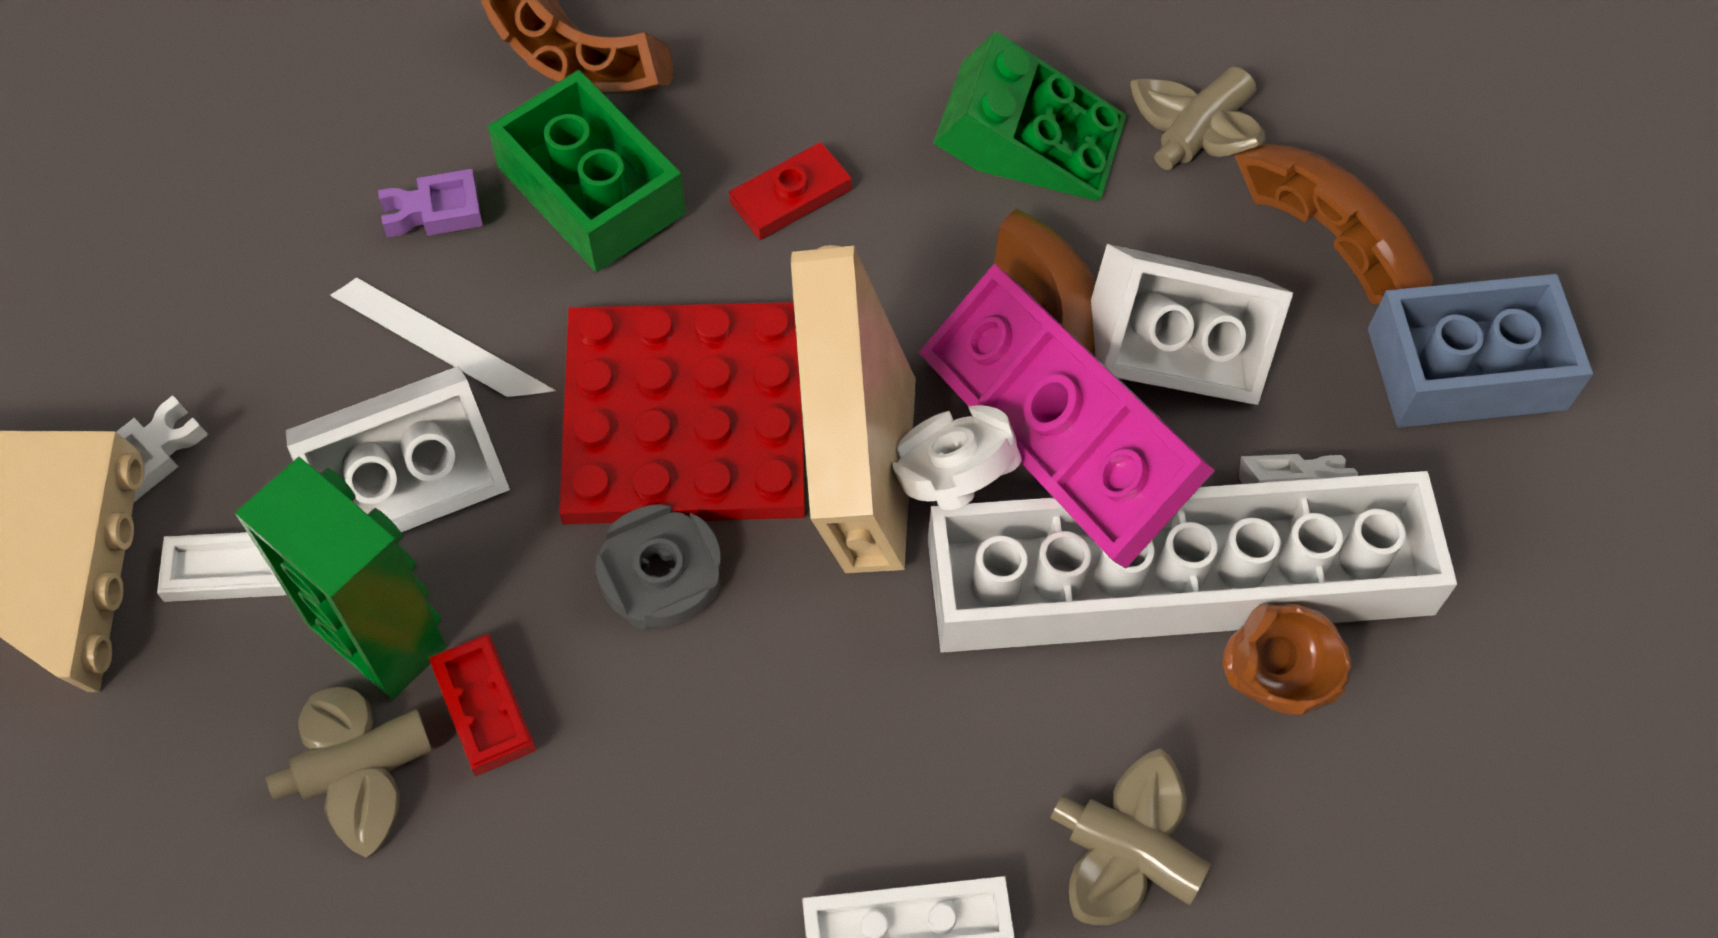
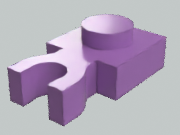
[378,169,483,237]

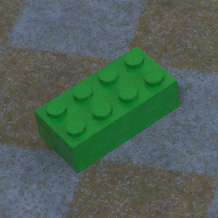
[235,456,447,701]

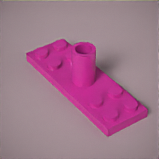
[918,264,1215,569]

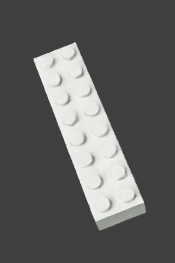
[928,471,1457,653]

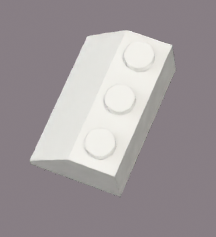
[1091,244,1293,405]
[286,366,510,532]

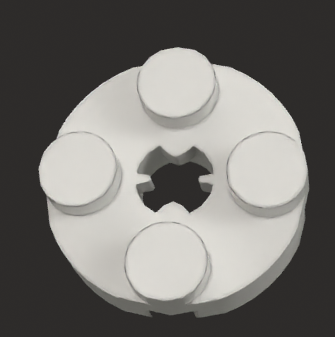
[892,405,1022,510]

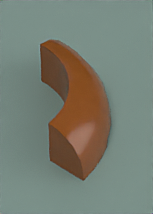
[480,0,673,94]
[1235,144,1434,304]
[994,208,1096,357]

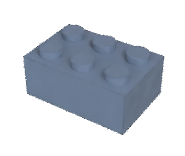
[1368,274,1593,428]

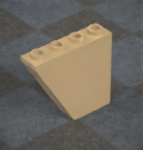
[791,245,916,573]
[0,431,144,692]

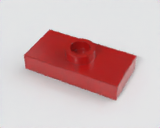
[729,142,852,240]
[429,633,537,777]

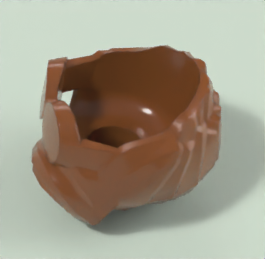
[1222,604,1351,715]

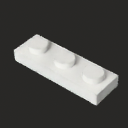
[802,876,1014,938]

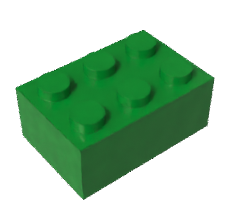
[487,70,686,273]

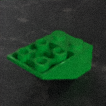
[933,31,1126,201]

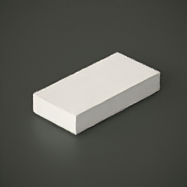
[157,532,287,602]

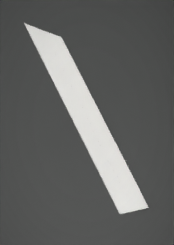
[330,277,556,397]

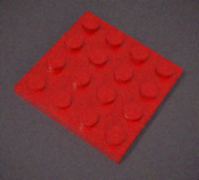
[559,302,805,525]

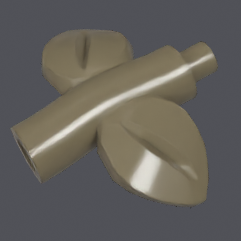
[1130,67,1266,170]
[265,687,432,859]
[1050,748,1211,926]

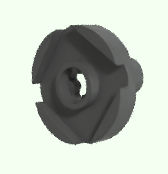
[595,505,722,631]

